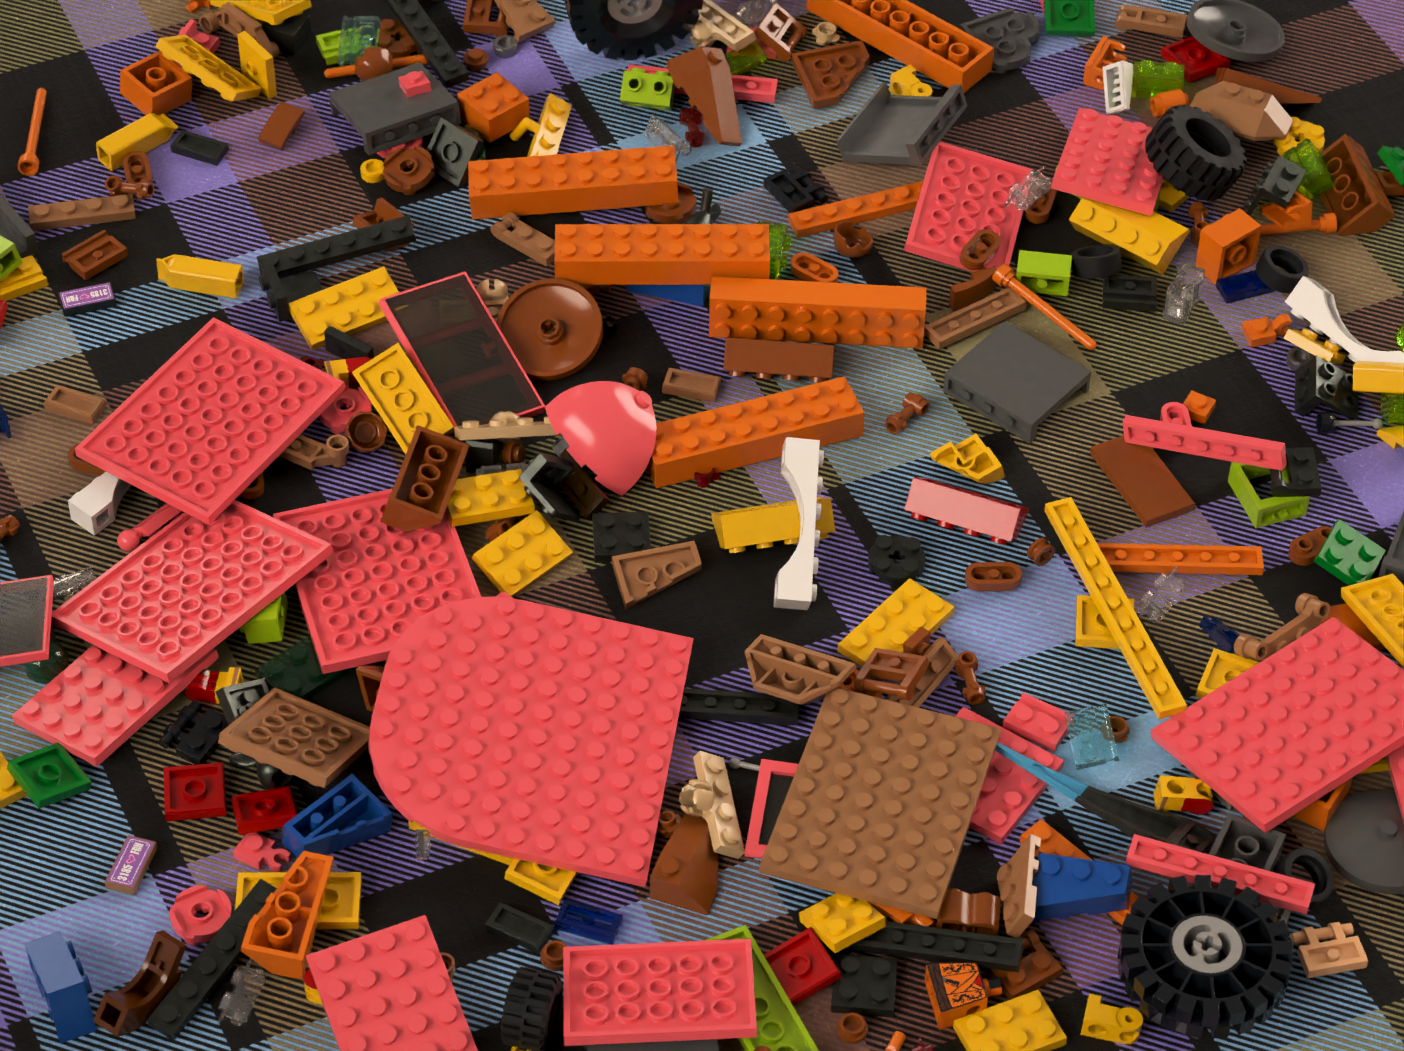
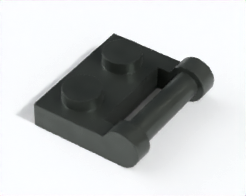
[1269,447,1322,497]

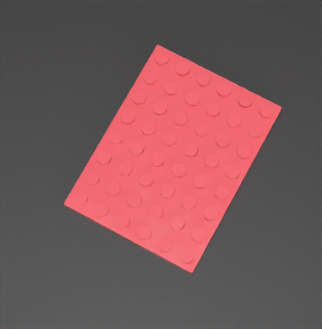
[75,317,345,525]
[273,488,481,674]
[51,500,334,683]
[1150,617,1404,833]

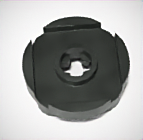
[868,535,925,586]

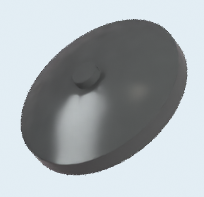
[1187,0,1285,62]
[1324,790,1404,894]

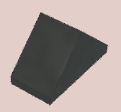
[261,12,311,55]
[465,439,502,475]

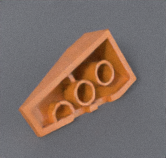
[241,851,334,980]

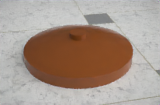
[496,278,604,381]

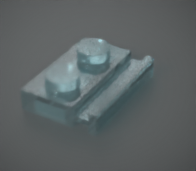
[337,16,381,66]
[1064,703,1119,770]

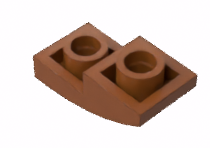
[258,102,305,151]
[949,266,997,311]

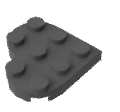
[960,8,1039,73]

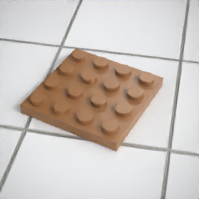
[218,688,370,788]

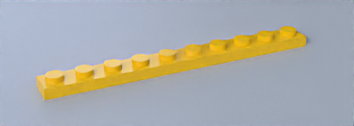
[1044,497,1187,720]

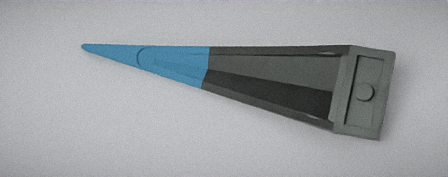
[995,742,1217,853]

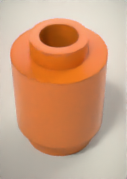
[1150,89,1189,118]

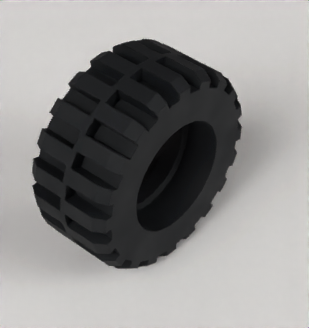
[1145,105,1247,201]

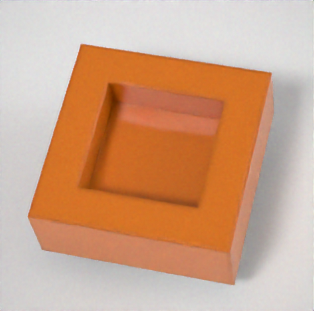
[1183,390,1216,424]

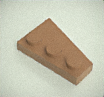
[494,0,555,43]
[612,540,702,610]
[997,834,1041,939]

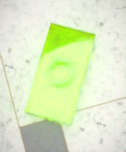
[724,40,768,75]

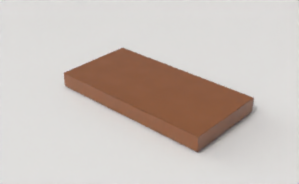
[1090,435,1195,527]

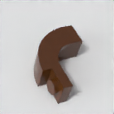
[93,930,187,1037]

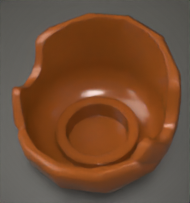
[355,47,393,81]
[834,221,873,258]
[345,412,387,453]

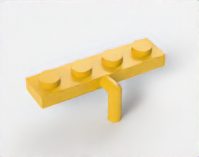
[510,93,572,157]

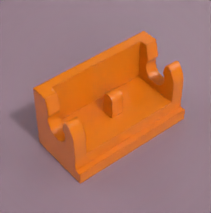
[1083,36,1127,91]
[1260,191,1312,231]

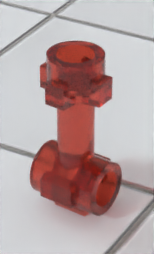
[679,108,705,147]

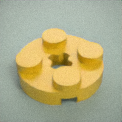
[1273,117,1325,162]

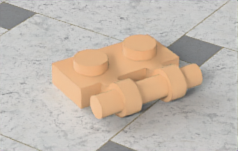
[1291,922,1368,979]

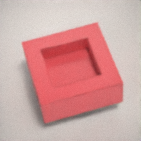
[398,71,431,98]

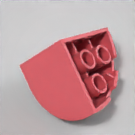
[545,381,657,496]

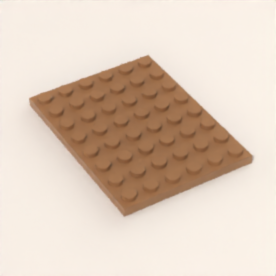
[759,688,1001,919]

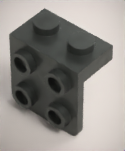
[1243,155,1306,216]
[259,261,323,322]
[1294,355,1358,420]
[519,453,581,521]

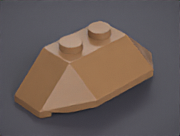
[1190,81,1293,141]
[744,634,856,705]

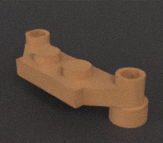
[199,2,279,58]
[279,434,349,470]
[1234,593,1330,661]

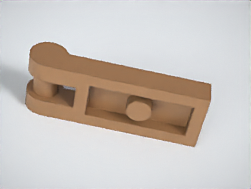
[1115,4,1187,38]
[490,212,555,267]

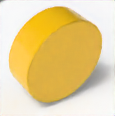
[360,159,385,183]

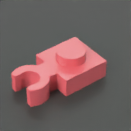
[233,832,291,872]

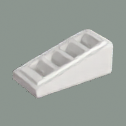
[1103,60,1133,116]

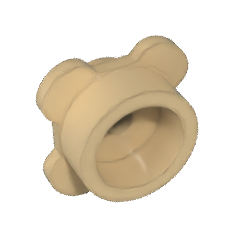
[812,22,840,45]

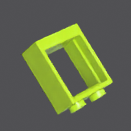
[1228,462,1310,528]

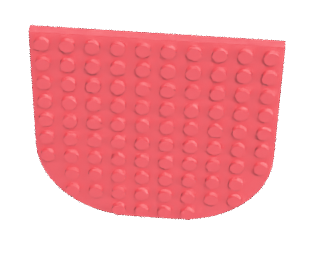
[369,597,694,887]

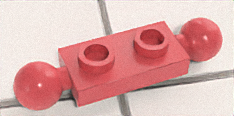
[117,503,183,552]

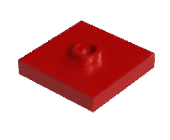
[1160,36,1231,83]
[163,762,227,821]
[231,786,298,835]
[763,927,842,1006]

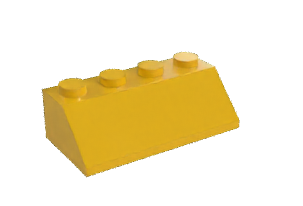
[1069,197,1190,275]
[711,496,836,553]

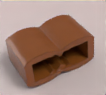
[936,888,1001,936]

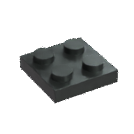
[427,117,484,187]
[592,511,651,563]
[831,954,898,1018]

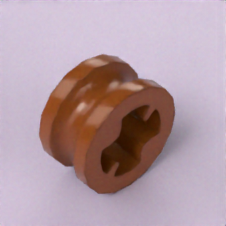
[1027,538,1055,566]

